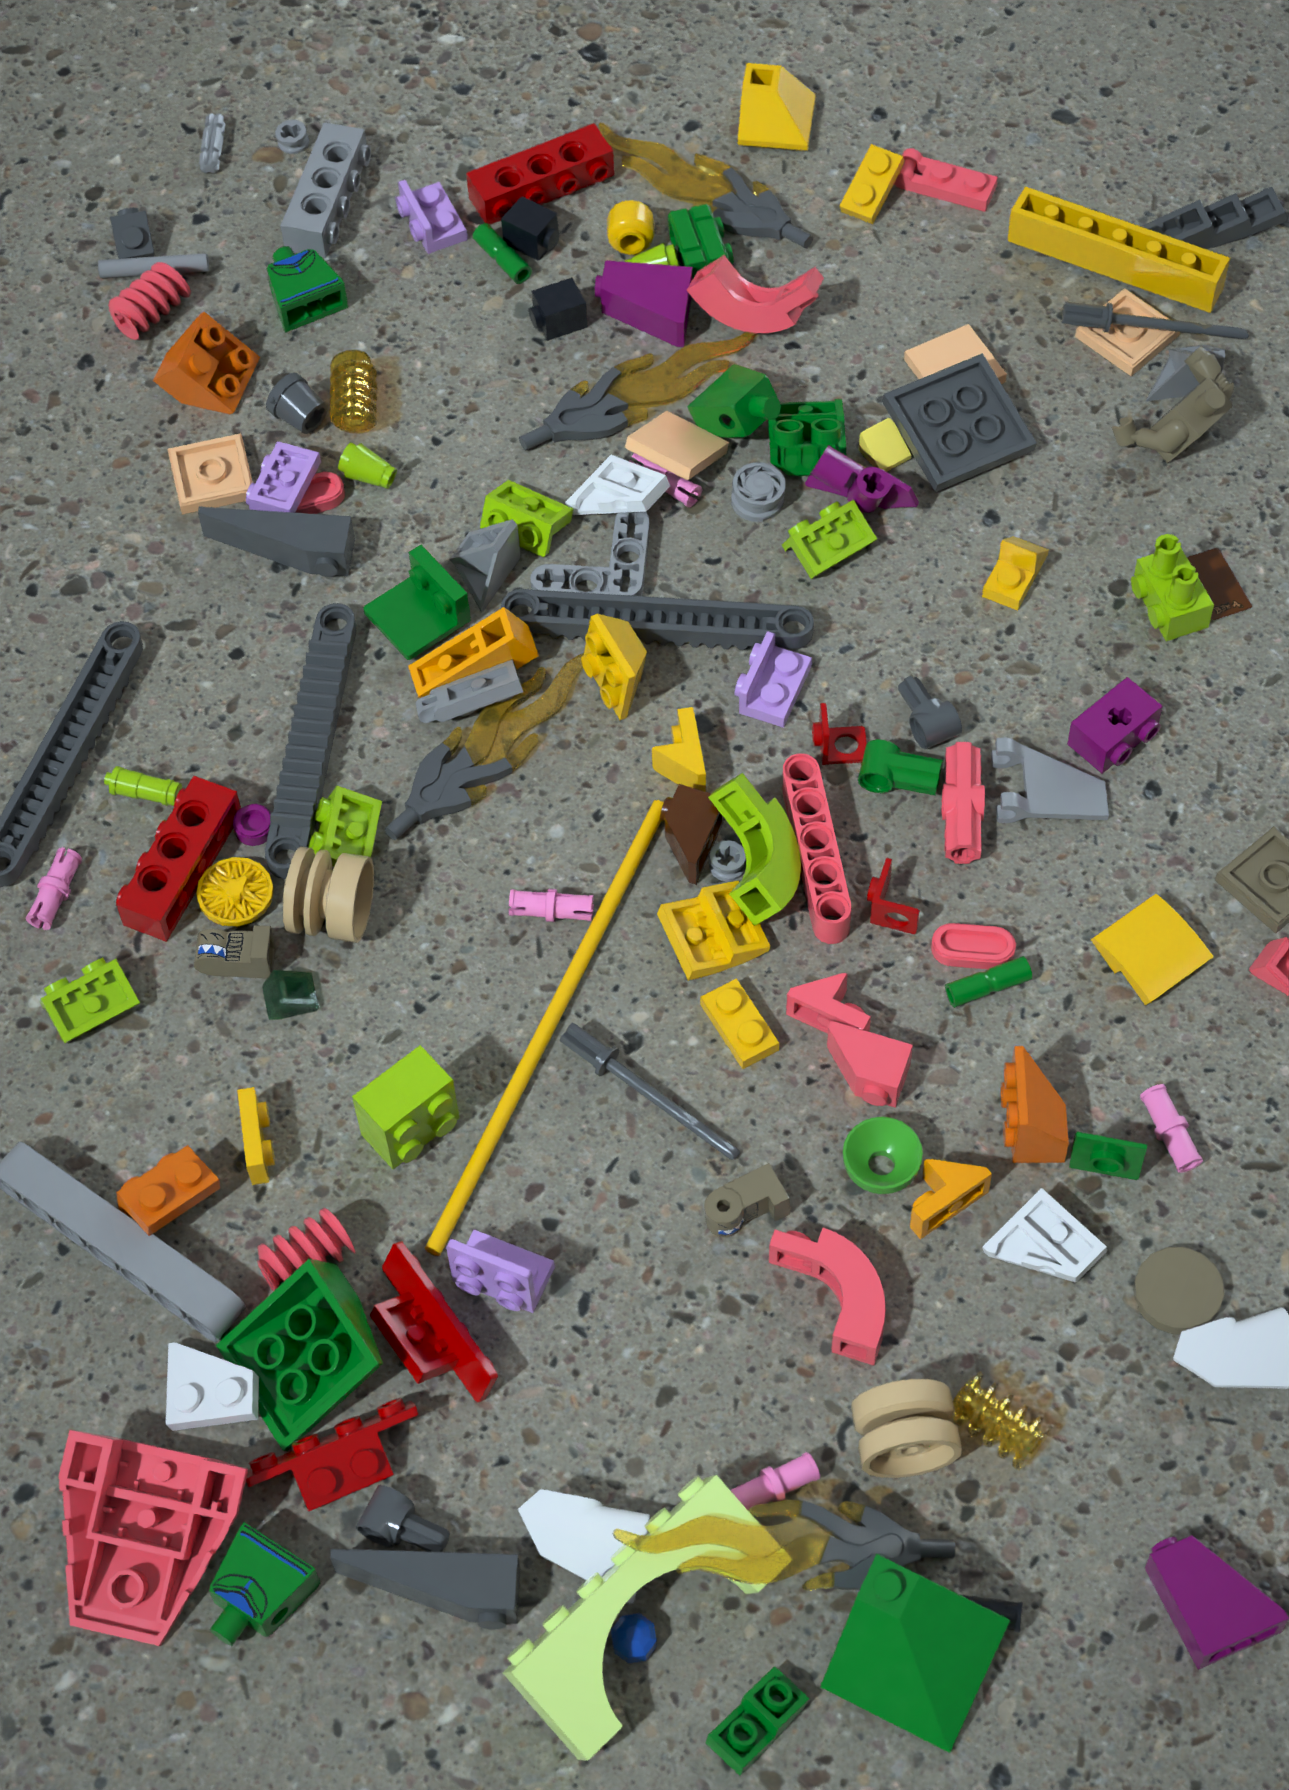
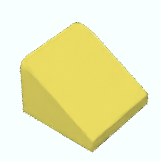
[859,418,912,472]

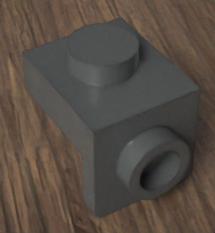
[110,207,155,259]

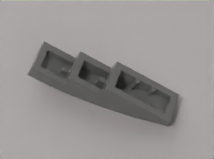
[1141,186,1287,249]

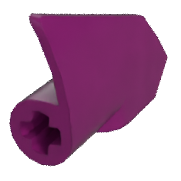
[805,445,919,513]

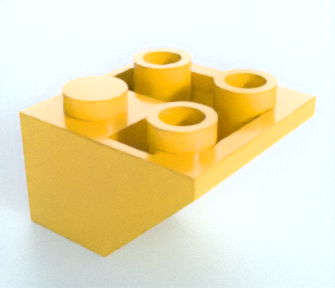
[738,63,816,151]
[581,614,647,720]

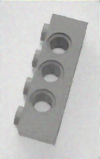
[280,122,371,258]

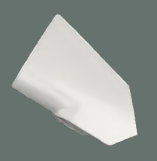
[1173,1307,1289,1389]
[518,1489,650,1604]

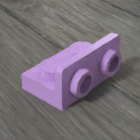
[395,180,468,254]
[246,441,321,513]
[735,631,812,728]

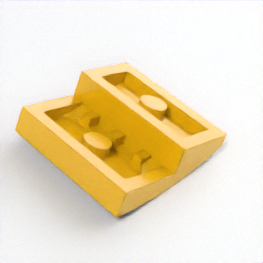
[657,880,771,981]
[1090,894,1214,1005]

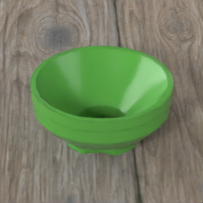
[843,1117,923,1194]

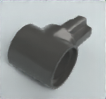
[898,676,962,749]
[356,1485,450,1552]

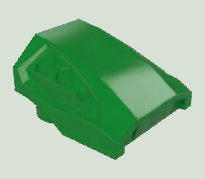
[768,399,846,476]

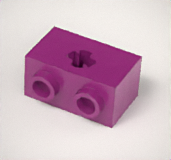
[1067,677,1163,774]

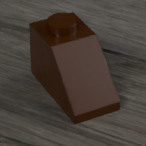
[660,784,725,885]

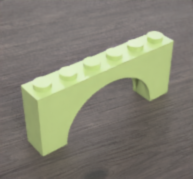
[503,1475,791,1761]

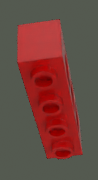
[466,123,614,225]
[116,776,241,942]

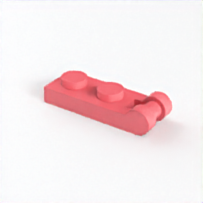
[894,148,998,212]

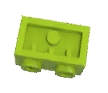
[480,480,574,557]
[782,500,877,579]
[308,786,382,867]
[40,957,140,1044]

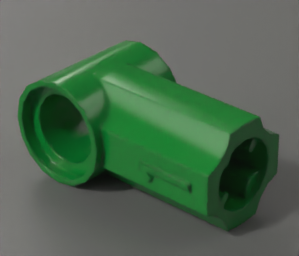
[858,739,943,796]

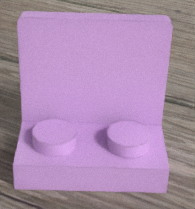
[446,1230,555,1313]

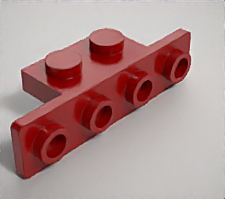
[369,1241,498,1403]
[246,1398,419,1512]

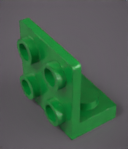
[363,544,471,660]

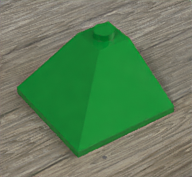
[216,1259,383,1451]
[820,1554,1011,1753]

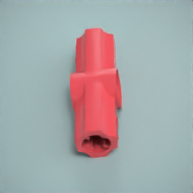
[942,742,985,864]

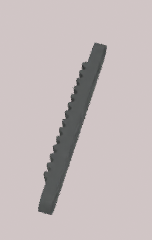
[501,589,814,650]
[265,603,356,879]
[0,621,143,887]

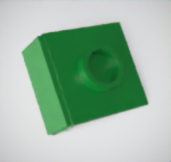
[1069,1132,1147,1180]

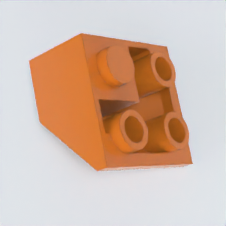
[153,312,260,414]
[1001,1046,1069,1163]

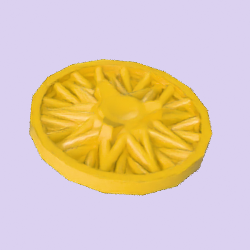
[196,857,274,927]

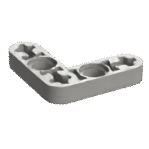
[530,512,650,596]

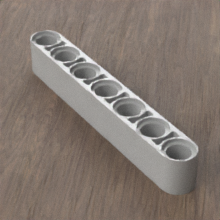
[0,1142,246,1342]

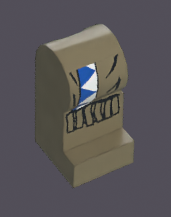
[194,925,276,979]
[704,1163,790,1237]

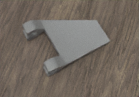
[991,737,1109,823]

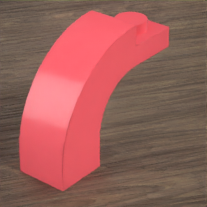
[687,255,824,333]
[769,1227,885,1366]

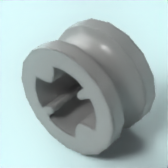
[275,120,309,154]
[709,840,746,882]

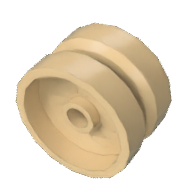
[851,1379,962,1478]

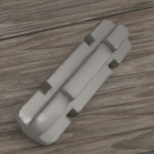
[199,113,225,174]

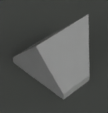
[1145,344,1225,402]
[449,520,521,613]

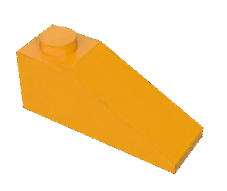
[408,607,539,698]

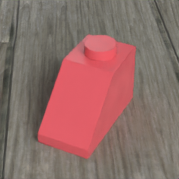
[827,1021,913,1108]

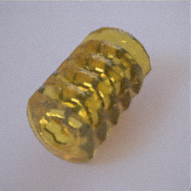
[329,350,377,434]
[953,1371,1050,1470]

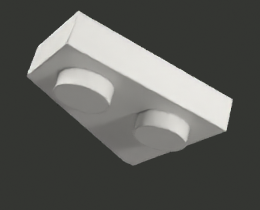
[565,455,670,515]
[983,1188,1107,1282]
[166,1342,259,1431]

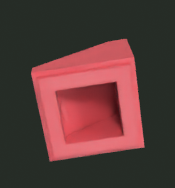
[1249,937,1289,996]

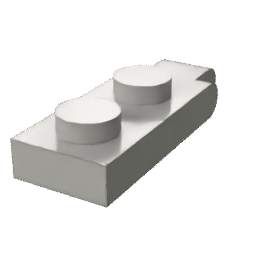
[416,660,523,723]

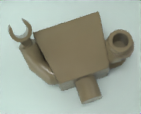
[1111,345,1234,463]

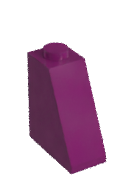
[595,260,693,347]
[1144,1535,1289,1670]

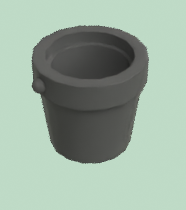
[266,373,328,434]

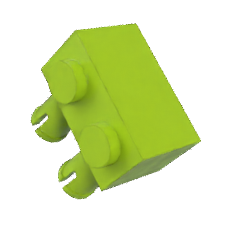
[1131,534,1214,641]

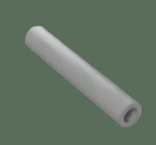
[98,253,209,278]

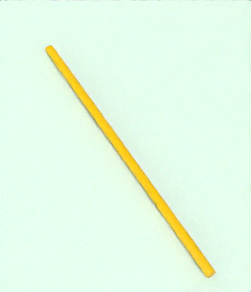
[425,800,664,1256]

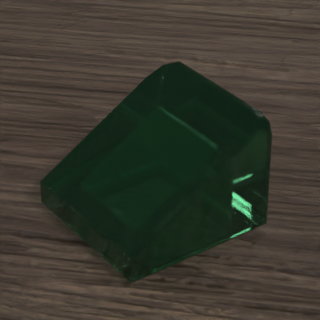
[262,970,319,1020]

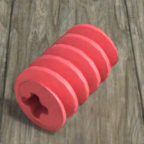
[108,262,191,340]
[257,1208,356,1291]

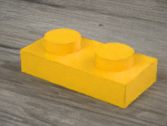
[839,144,905,224]
[700,978,779,1069]
[237,1087,275,1185]

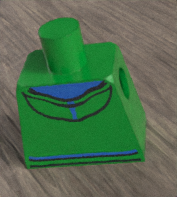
[266,246,348,333]
[209,1522,321,1646]

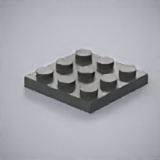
[882,353,1037,492]

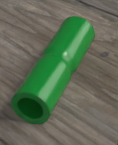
[473,223,532,284]
[945,956,1032,1008]

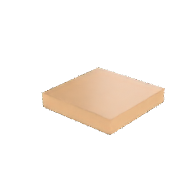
[1075,288,1180,376]
[904,324,1007,384]
[625,410,729,480]
[168,433,253,515]

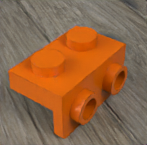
[116,1145,220,1236]

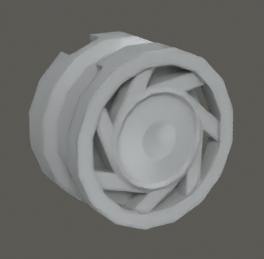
[731,462,785,522]

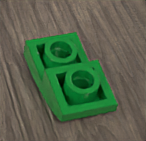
[705,1666,810,1776]

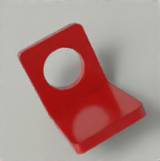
[812,703,867,765]
[867,858,920,934]

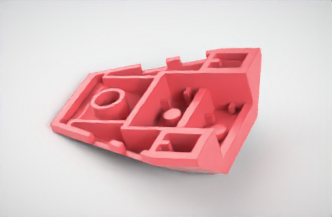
[59,1430,248,1646]

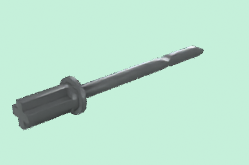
[1061,301,1249,339]
[560,1023,740,1160]

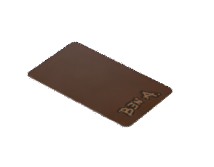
[1187,548,1252,621]

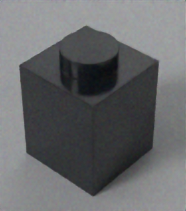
[501,196,560,261]
[528,277,588,341]

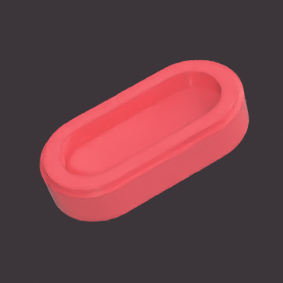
[295,472,345,514]
[931,923,1016,969]

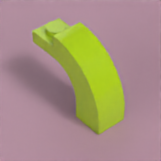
[708,773,801,926]

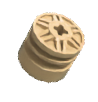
[283,846,374,943]

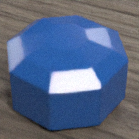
[611,1613,657,1664]

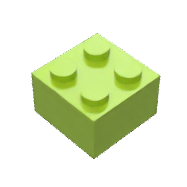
[352,1045,460,1170]

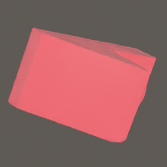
[786,973,871,1034]

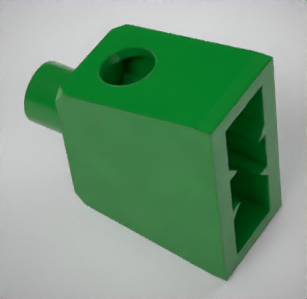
[687,364,781,437]

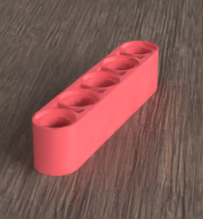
[782,753,851,944]

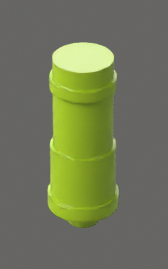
[104,766,182,806]

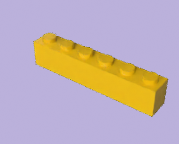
[1007,186,1230,313]

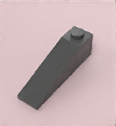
[198,507,355,577]
[330,1549,521,1630]

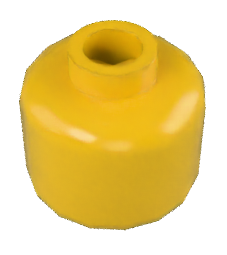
[607,200,654,255]

